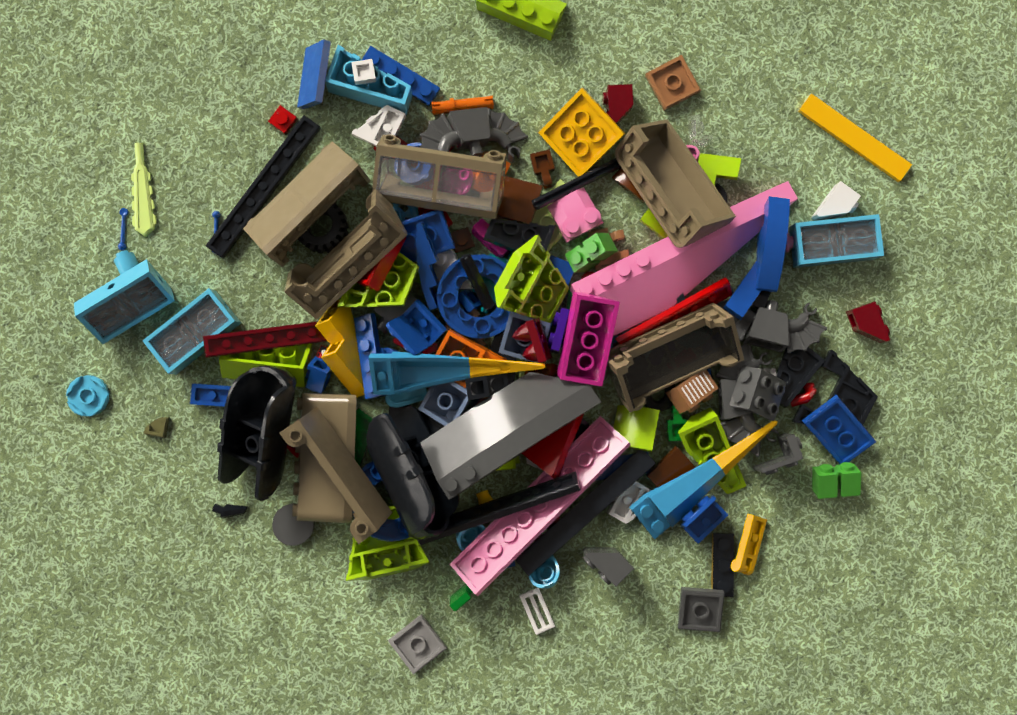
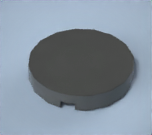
[272,503,315,546]

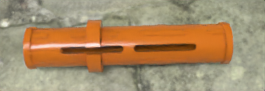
[431,96,494,115]

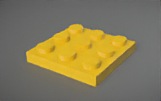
[538,88,625,177]

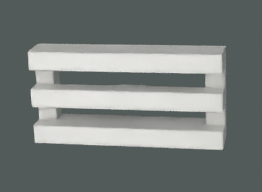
[519,587,555,635]

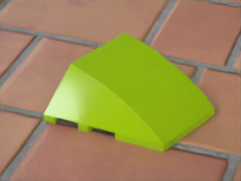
[494,235,569,323]
[338,252,419,307]
[346,506,430,581]

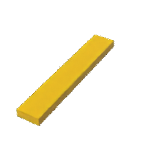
[798,94,912,182]

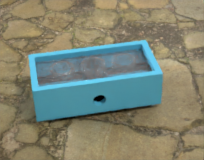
[789,214,884,268]
[74,259,175,345]
[142,288,241,375]

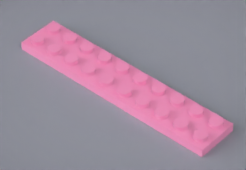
[450,416,630,596]

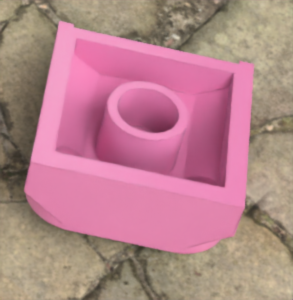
[547,187,603,243]

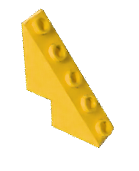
[315,299,365,398]

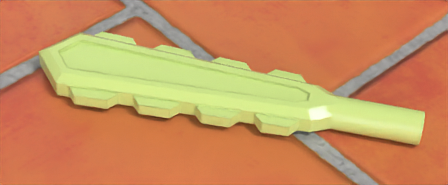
[131,143,157,237]

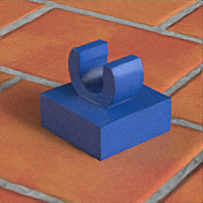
[458,289,481,313]

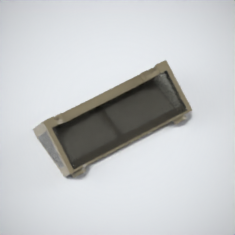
[606,302,744,412]

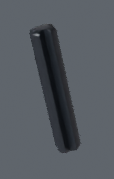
[460,254,495,310]

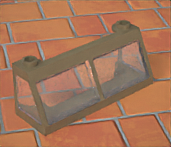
[372,134,507,219]

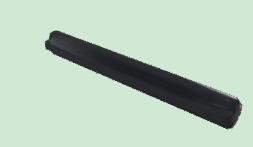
[532,158,621,210]

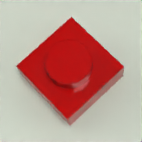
[268,105,298,135]

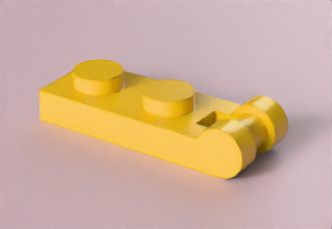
[731,514,767,575]

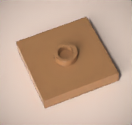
[645,55,701,111]

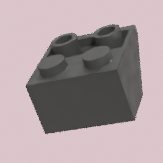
[582,547,634,587]

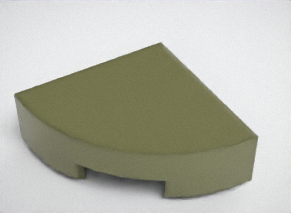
[144,417,170,438]

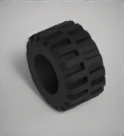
[298,203,349,254]

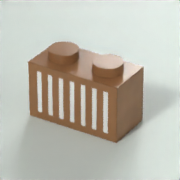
[666,370,718,414]

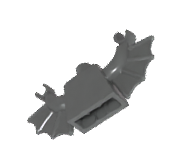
[420,107,528,172]
[716,285,827,353]
[715,343,779,457]

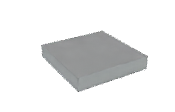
[388,614,447,675]

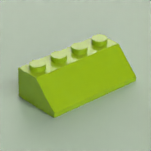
[476,0,567,41]
[219,344,313,387]

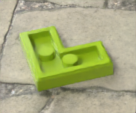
[698,153,741,186]

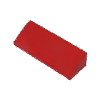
[356,237,406,291]

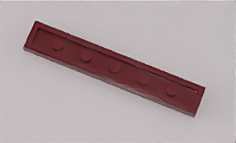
[203,321,328,358]

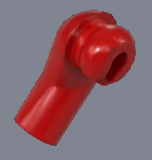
[791,382,817,407]

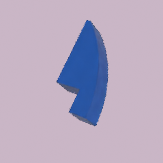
[756,196,790,292]

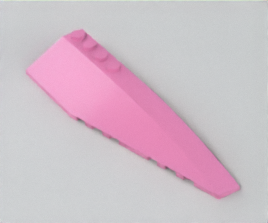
[570,181,798,337]

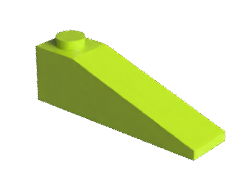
[678,408,746,495]

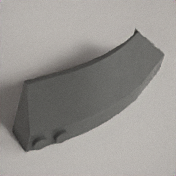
[420,372,601,499]

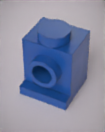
[305,356,332,394]

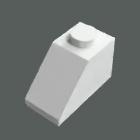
[811,181,861,220]

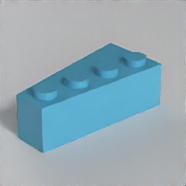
[325,45,413,115]

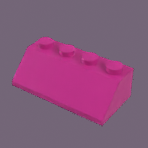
[557,291,620,386]

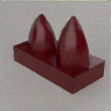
[512,318,552,363]

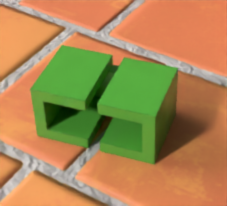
[565,232,618,273]
[812,462,861,499]

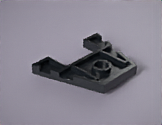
[792,350,878,425]

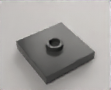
[678,587,724,632]

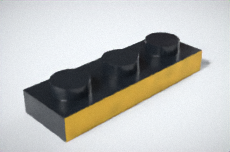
[711,533,734,597]

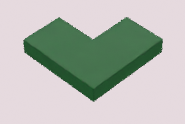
[449,584,473,612]

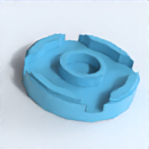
[66,375,109,416]

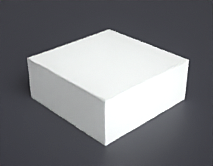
[351,59,376,85]

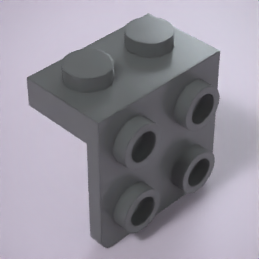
[729,366,786,421]
[753,433,804,475]

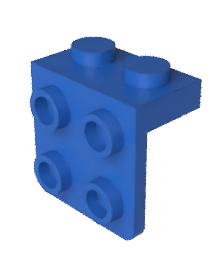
[386,299,447,355]
[680,495,728,544]

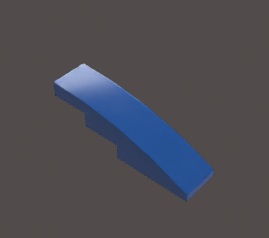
[416,221,439,311]

